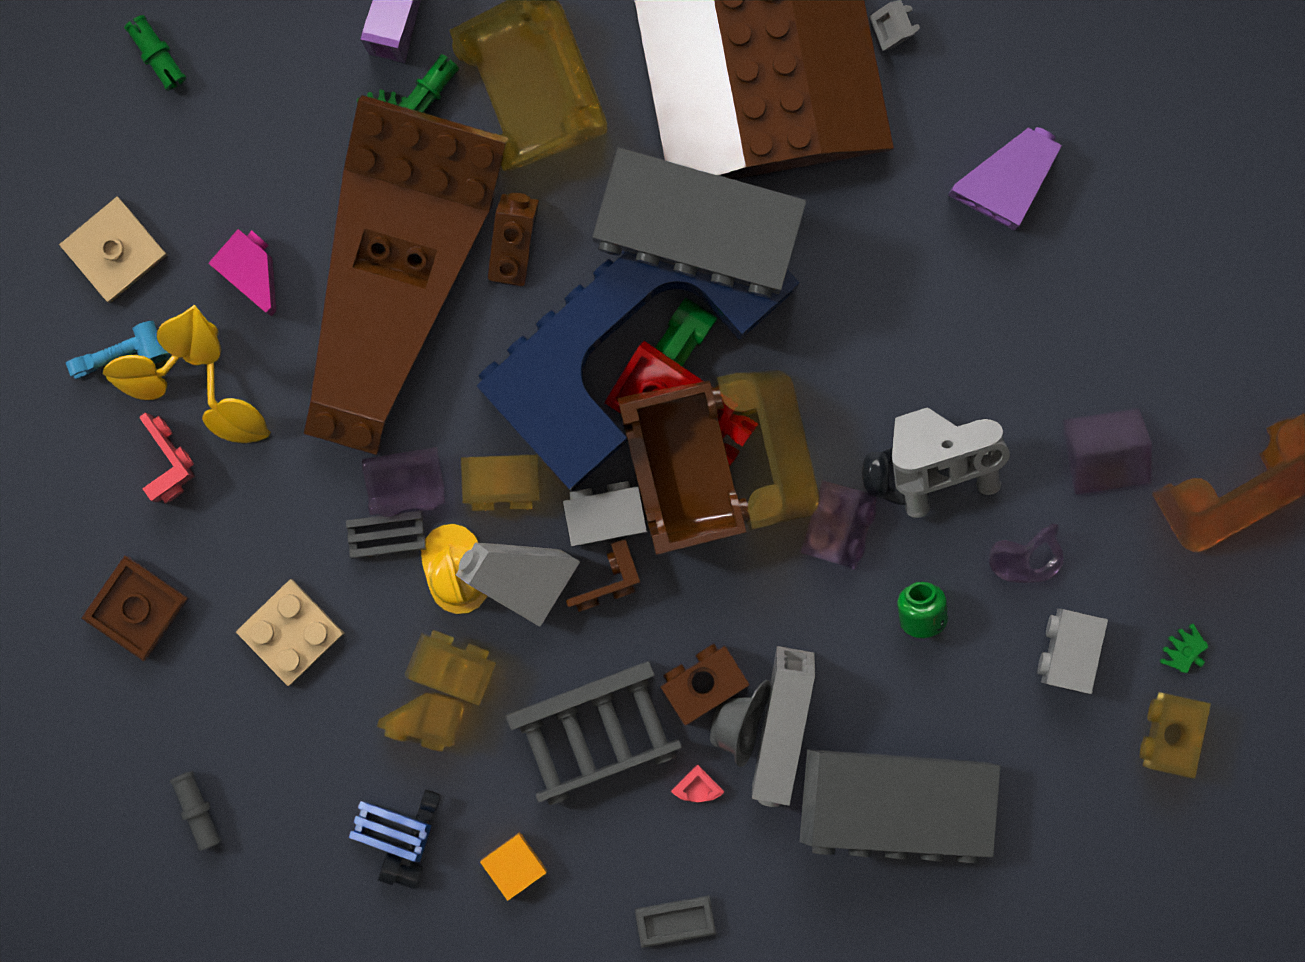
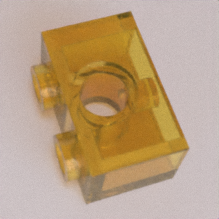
[1140,692,1211,779]

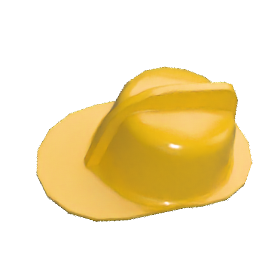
[421,524,487,614]

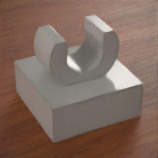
[869,0,920,51]

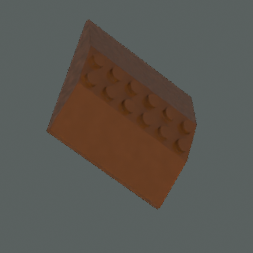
[634,0,894,180]

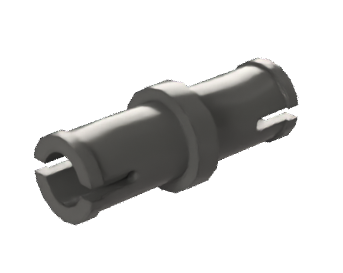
[169,771,222,851]

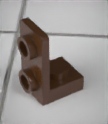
[566,539,640,612]

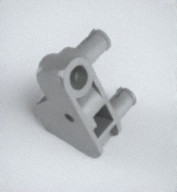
[892,407,1010,518]

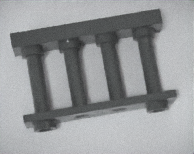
[506,660,682,805]

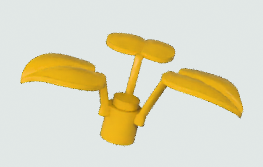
[103,305,271,443]

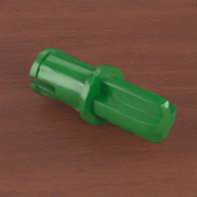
[401,54,460,113]

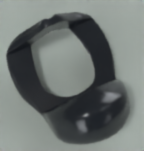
[862,447,929,505]

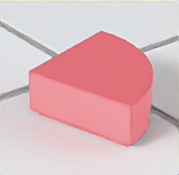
[671,764,724,803]

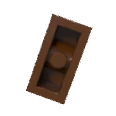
[660,643,750,726]

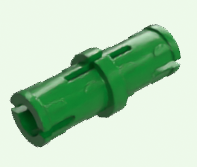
[124,15,186,91]

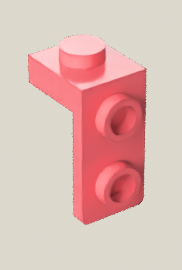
[139,413,195,504]

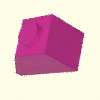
[208,229,276,316]

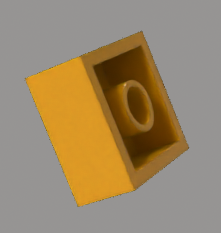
[480,832,547,901]

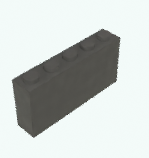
[592,147,806,298]
[799,749,1001,863]

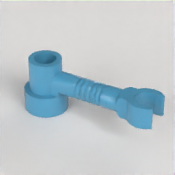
[66,321,171,379]

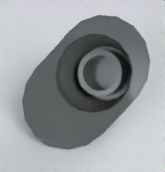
[710,680,771,767]

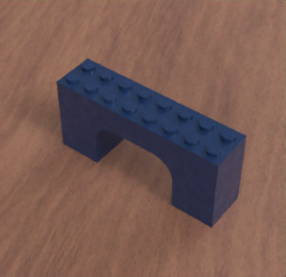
[476,251,800,492]

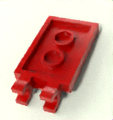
[604,341,758,467]

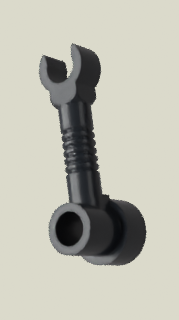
[378,790,440,889]

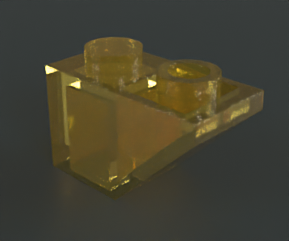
[377,691,466,751]

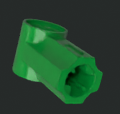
[655,297,717,366]

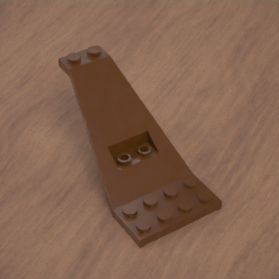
[304,95,508,455]

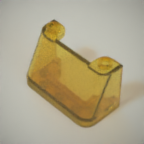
[449,0,607,171]
[715,370,819,531]

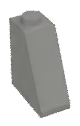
[456,542,580,627]

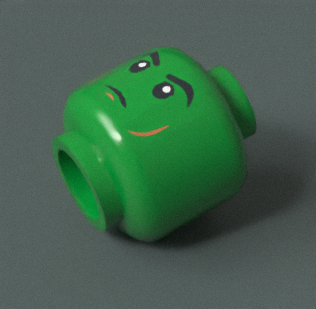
[897,582,949,639]

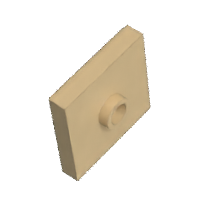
[59,196,168,303]

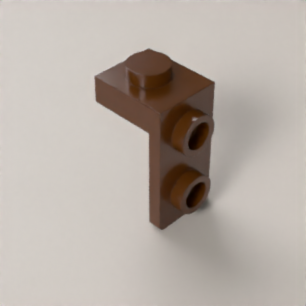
[488,193,539,286]

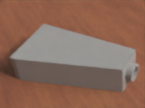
[752,646,815,807]

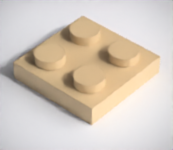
[236,579,344,686]

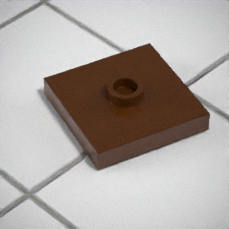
[81,555,189,661]

